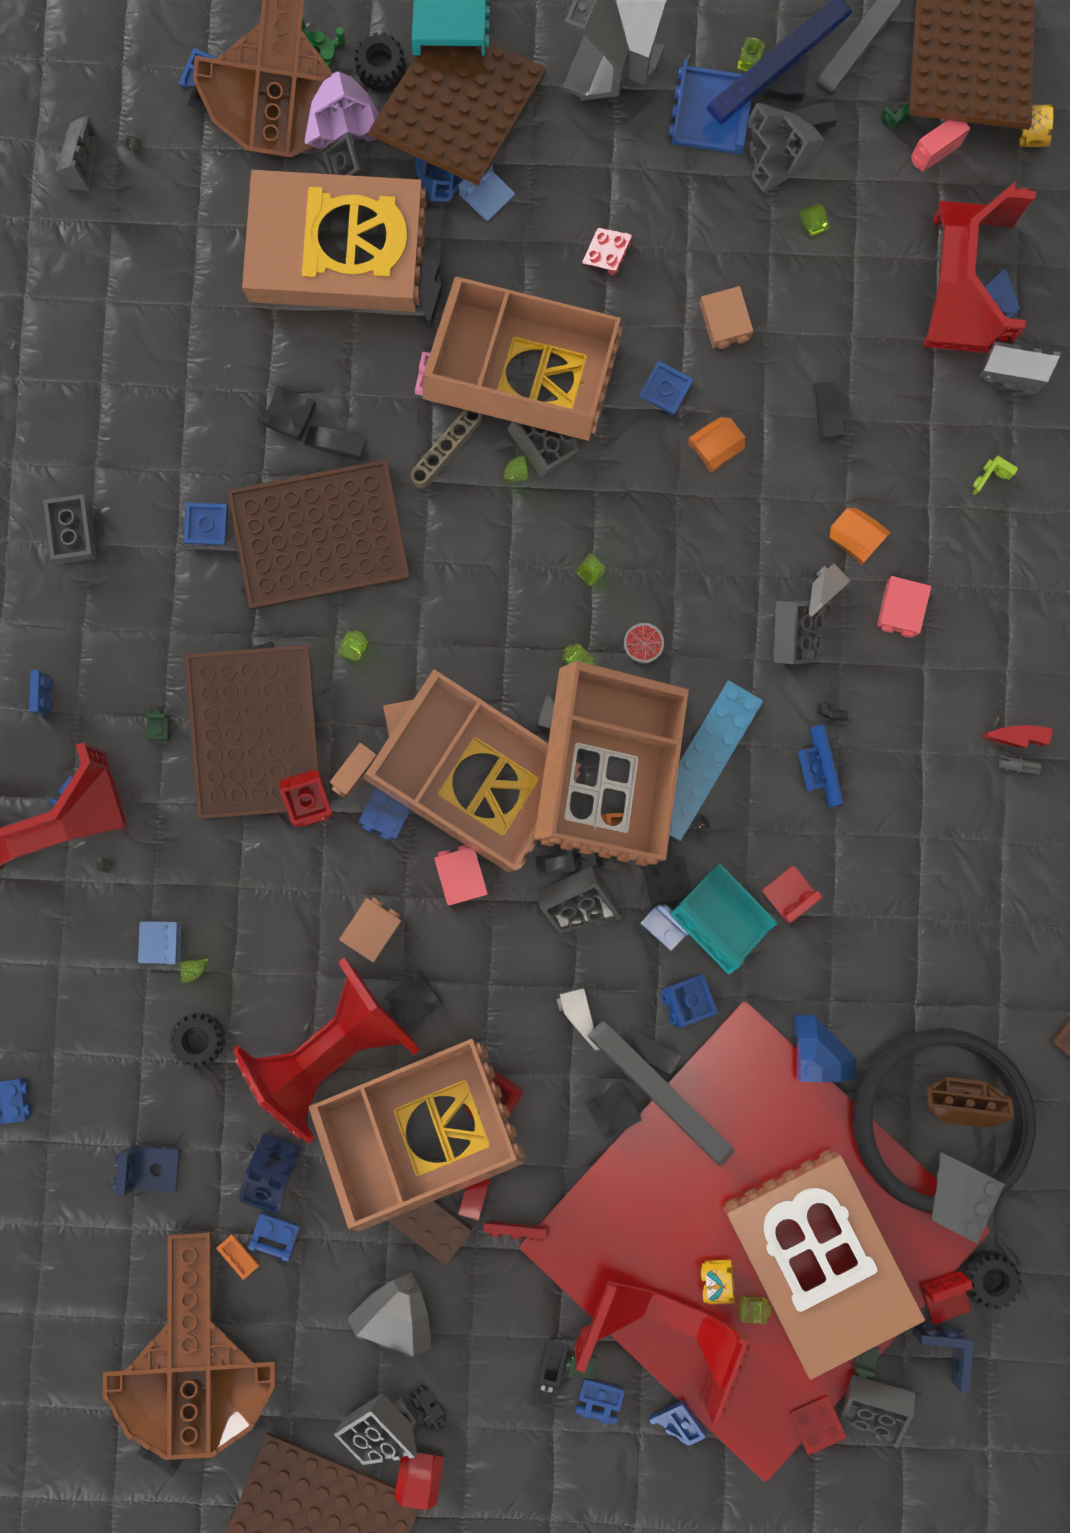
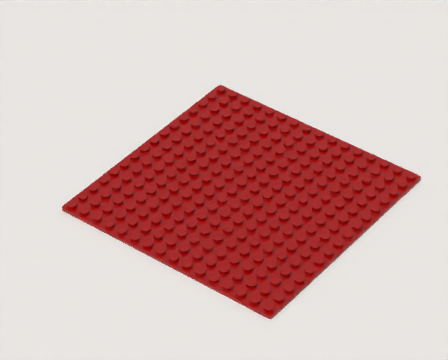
[520,1002,990,1481]

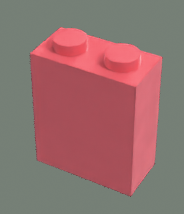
[911,120,970,173]
[876,576,931,638]
[434,845,488,906]

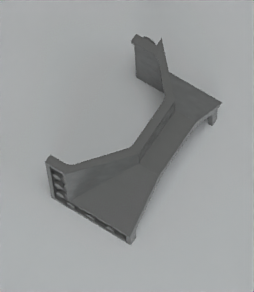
[562,0,667,101]

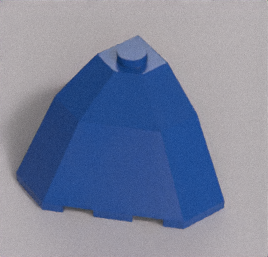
[414,156,464,202]
[794,1015,856,1082]

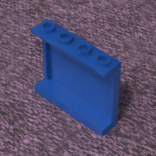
[669,59,755,155]

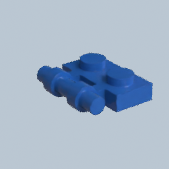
[575,1378,625,1425]

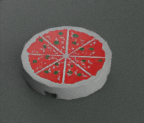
[624,623,664,664]

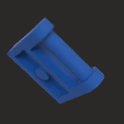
[248,1212,301,1263]

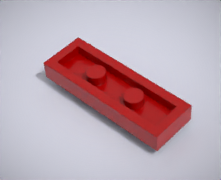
[484,1220,550,1241]

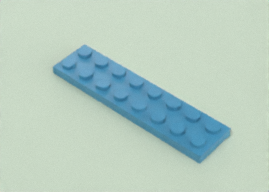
[669,680,763,841]

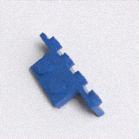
[798,724,843,807]

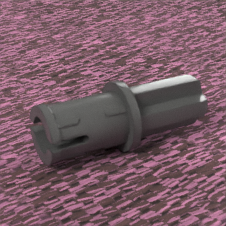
[998,755,1041,775]

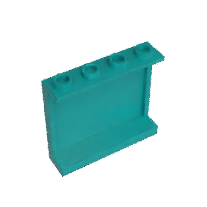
[412,0,490,56]
[670,863,778,975]

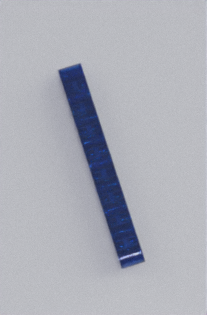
[706,0,852,125]

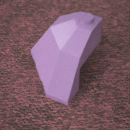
[305,71,379,149]

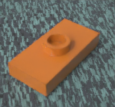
[216,1233,260,1280]

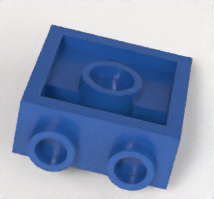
[359,788,411,841]
[661,974,718,1028]
[0,1077,32,1124]

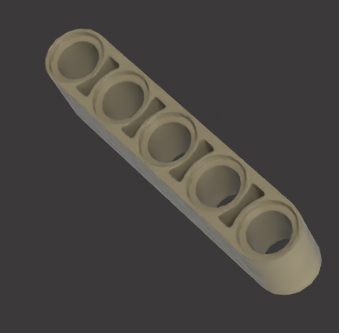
[411,409,482,489]

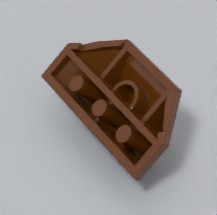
[926,1077,1014,1128]

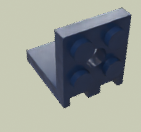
[239,1133,302,1215]
[113,1146,180,1197]
[912,1323,974,1393]

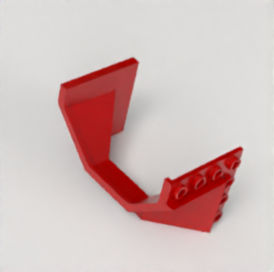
[923,181,1036,353]
[0,742,129,870]
[233,958,420,1144]
[574,1281,754,1426]

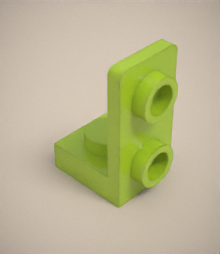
[972,455,1018,495]

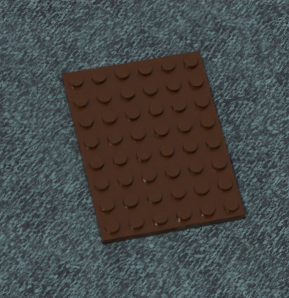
[909,0,1035,130]
[369,42,547,186]
[227,459,410,610]
[185,645,319,819]
[226,1432,419,1533]

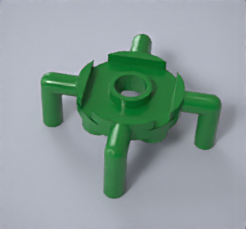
[301,16,346,69]

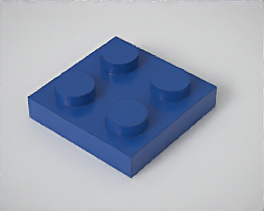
[639,360,694,416]
[184,503,228,546]
[29,670,53,716]

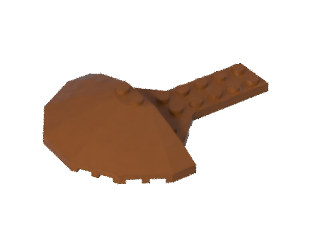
[193,0,333,158]
[103,1233,276,1460]

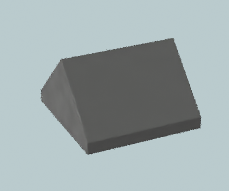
[323,133,362,176]
[537,695,554,733]

